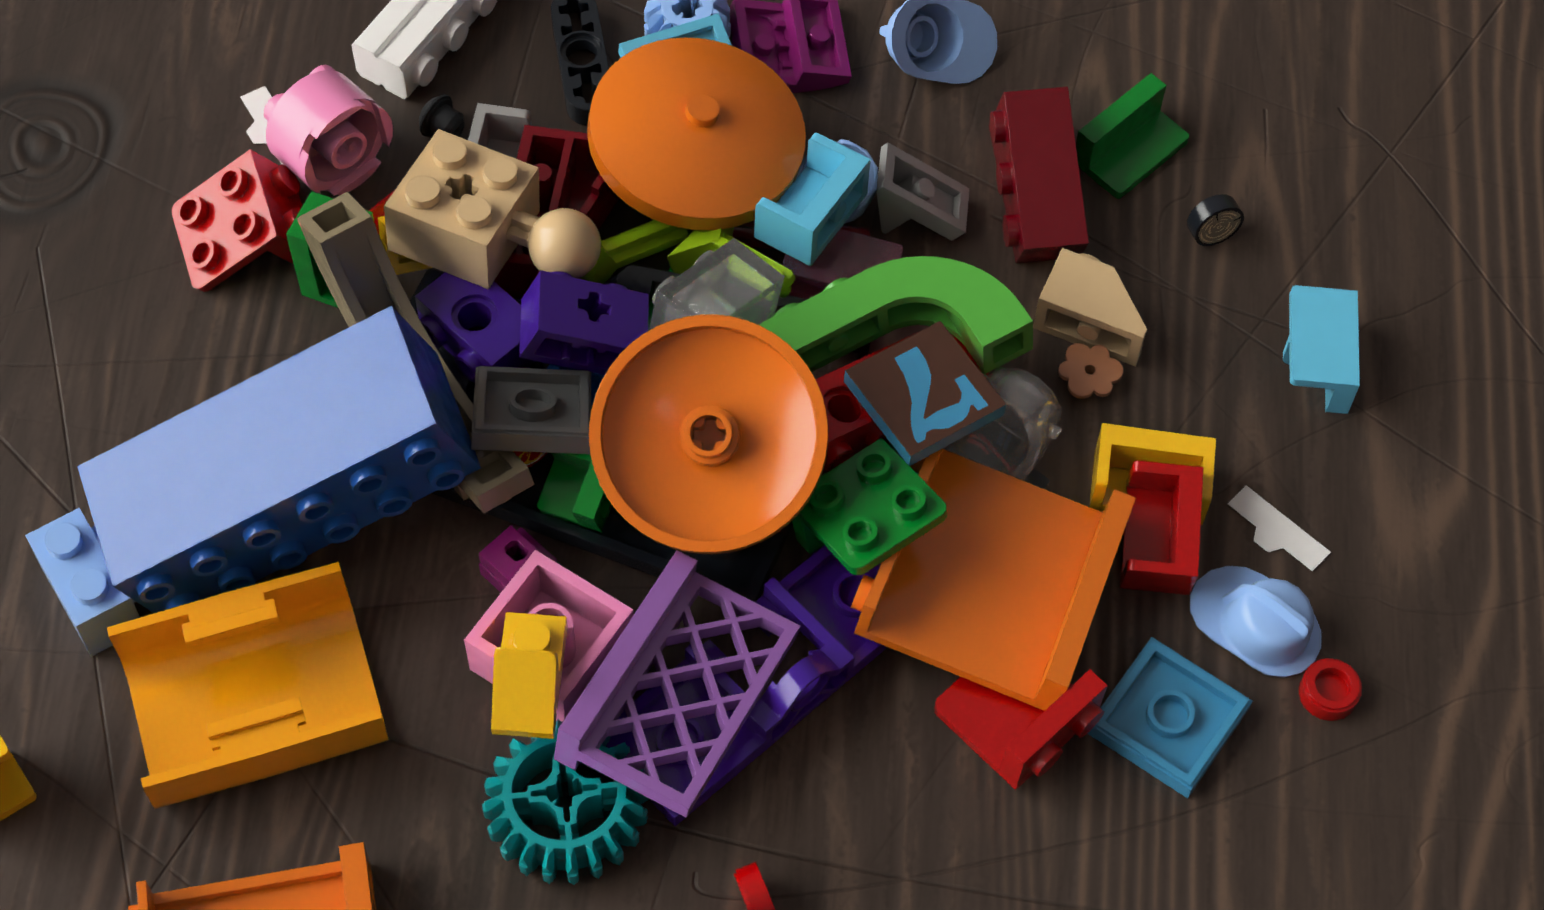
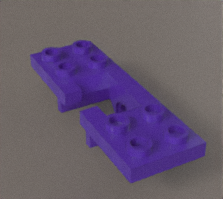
[606,545,888,826]

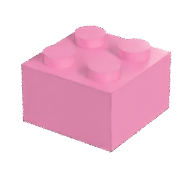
[464,550,634,722]

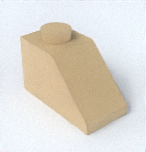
[1033,248,1147,367]

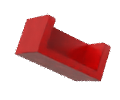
[1120,461,1204,595]

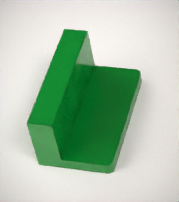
[1076,73,1189,199]

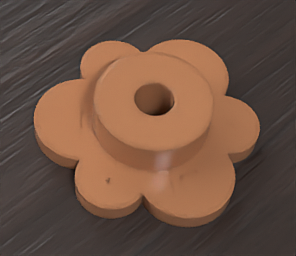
[1058,343,1123,399]

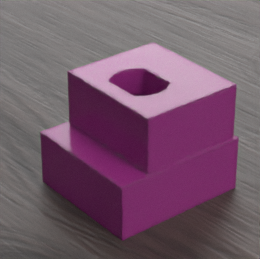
[478,525,557,593]

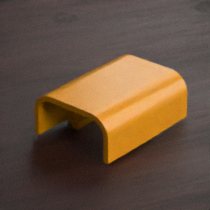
[106,562,389,809]

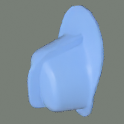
[879,0,997,84]
[1190,566,1321,678]

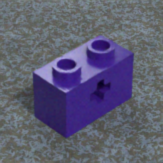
[519,270,649,375]

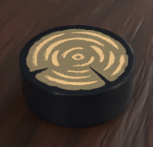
[1187,194,1244,246]

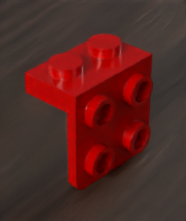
[172,149,302,292]
[934,669,1108,790]

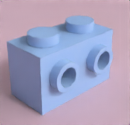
[25,508,140,657]

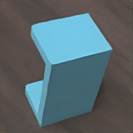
[754,133,871,266]

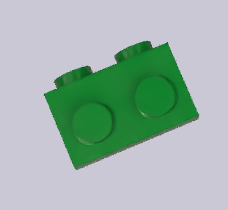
[792,438,948,575]

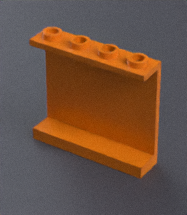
[851,448,1136,711]

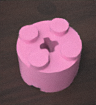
[264,65,393,196]

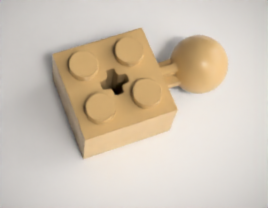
[384,129,601,289]

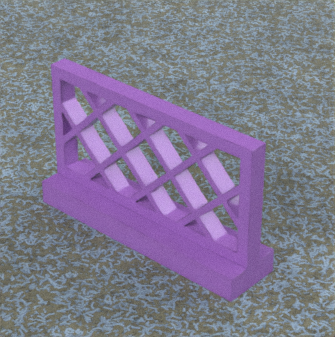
[554,550,800,818]

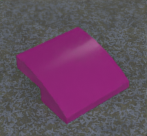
[729,0,852,93]

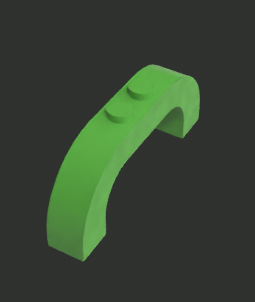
[759,256,1033,374]

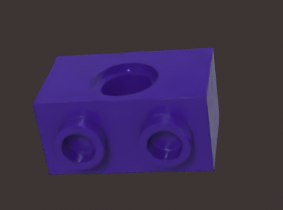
[415,272,536,383]

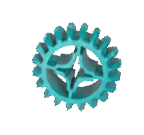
[482,719,649,885]

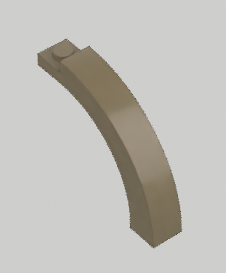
[297,192,534,514]

